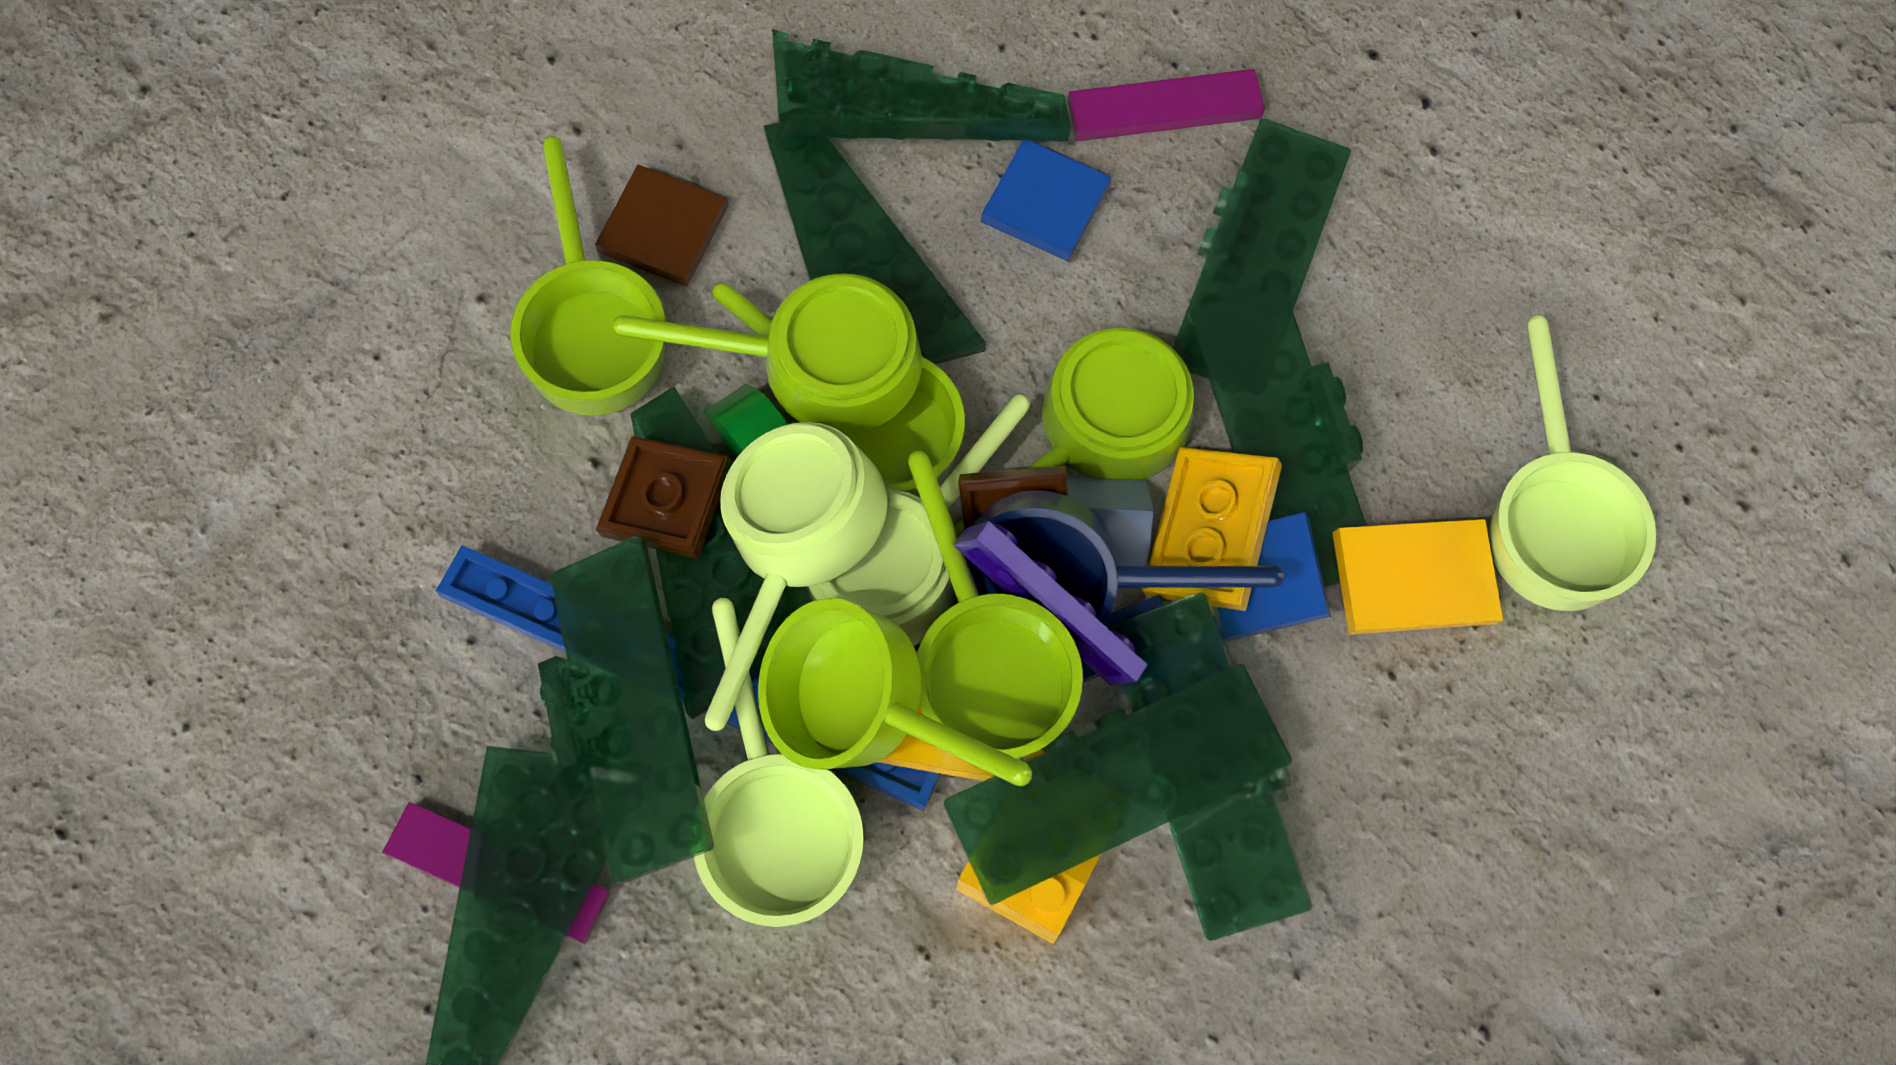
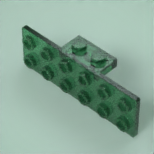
[1172,118,1351,397]
[1188,287,1367,587]
[538,536,714,884]
[1108,593,1313,941]
[943,664,1292,905]

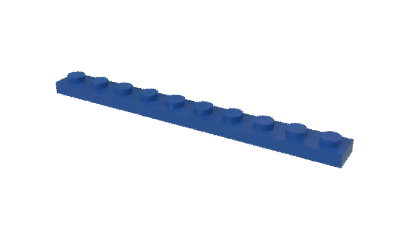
[436,545,941,811]

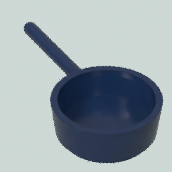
[966,490,1285,624]

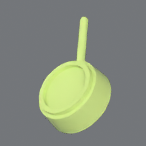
[1489,315,1657,611]
[807,394,1030,646]
[705,422,888,731]
[692,598,864,927]

